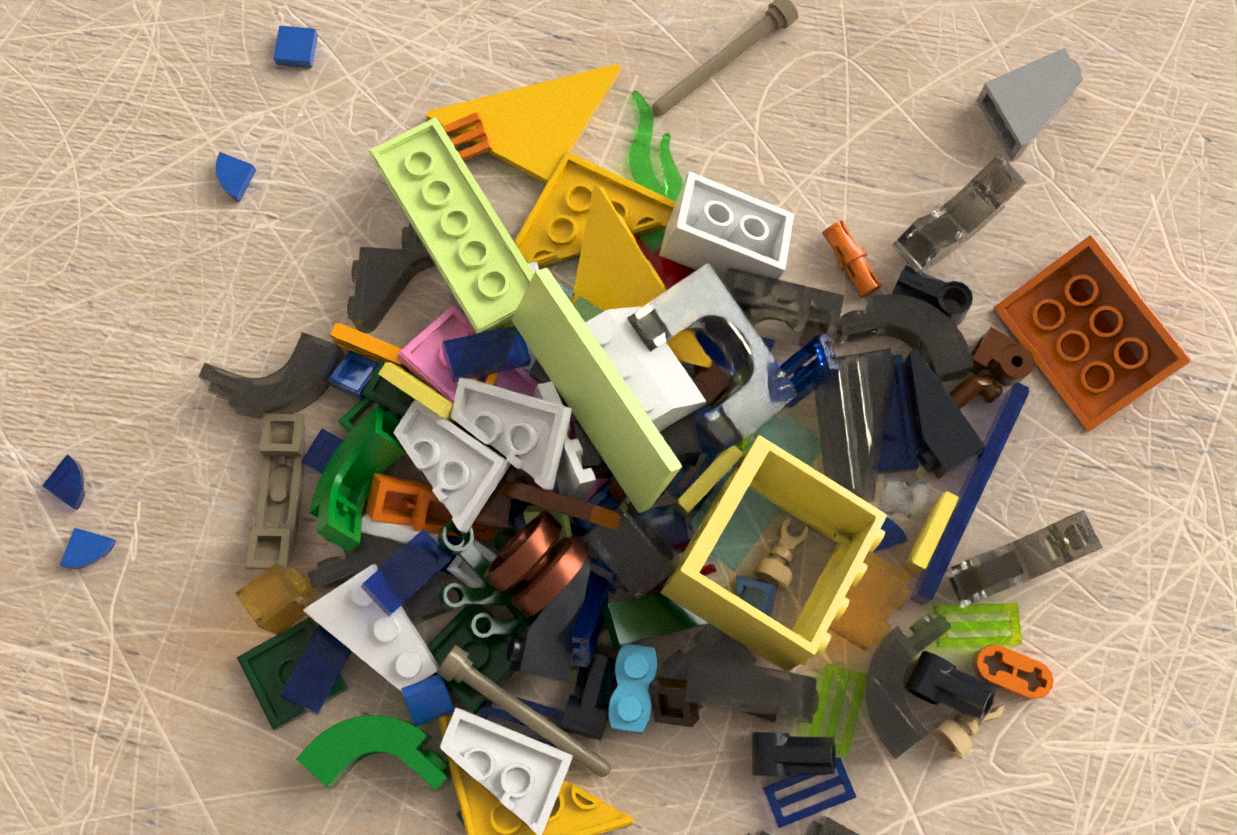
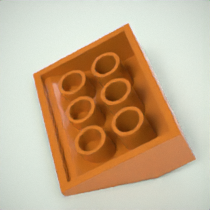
[993,235,1192,432]

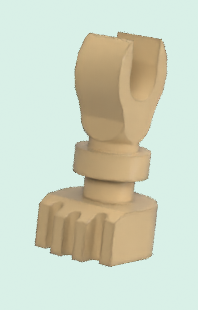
[754,517,809,591]
[934,704,1004,759]

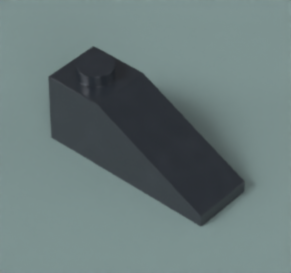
[903,349,986,480]
[507,556,593,682]

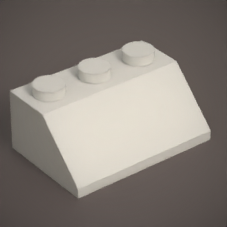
[659,171,794,297]
[585,306,706,432]

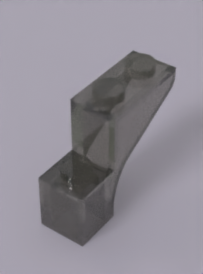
[347,223,435,333]

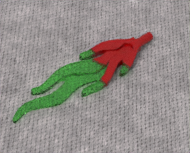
[628,90,698,314]

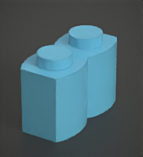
[609,644,657,734]

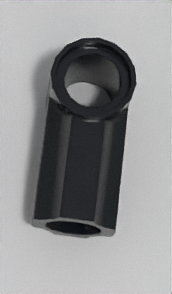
[891,265,973,327]
[561,651,616,741]
[905,651,997,722]
[752,732,836,776]

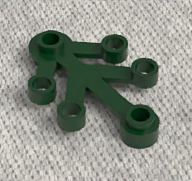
[438,520,527,640]

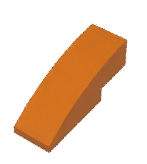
[366,473,495,541]

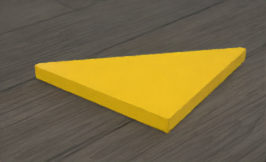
[426,64,621,184]
[514,151,676,268]
[571,186,712,368]
[437,714,634,835]

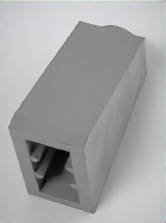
[977,48,1083,162]

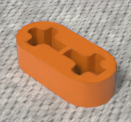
[972,645,1054,700]

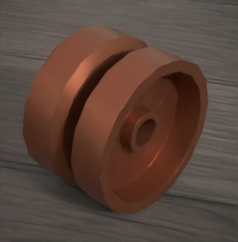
[483,510,589,618]

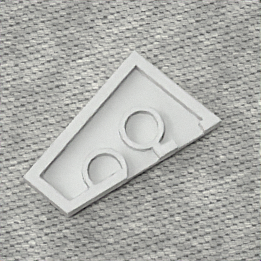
[451,378,572,490]
[532,381,596,501]
[393,400,511,533]
[303,564,439,692]
[439,708,574,835]

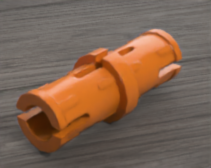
[822,220,882,298]

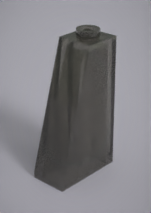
[811,348,896,502]

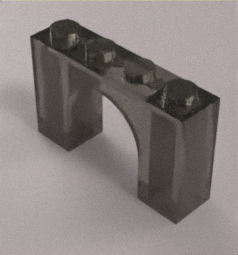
[627,263,799,452]

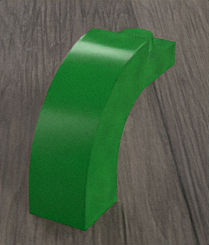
[309,406,406,552]
[296,715,452,790]

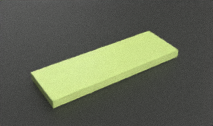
[368,117,534,338]
[511,268,682,513]

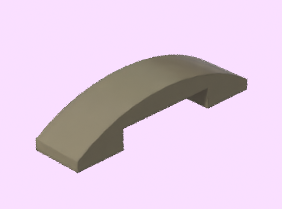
[245,413,305,570]

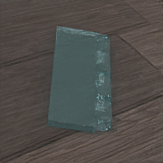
[688,413,826,571]

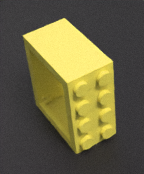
[660,435,887,672]

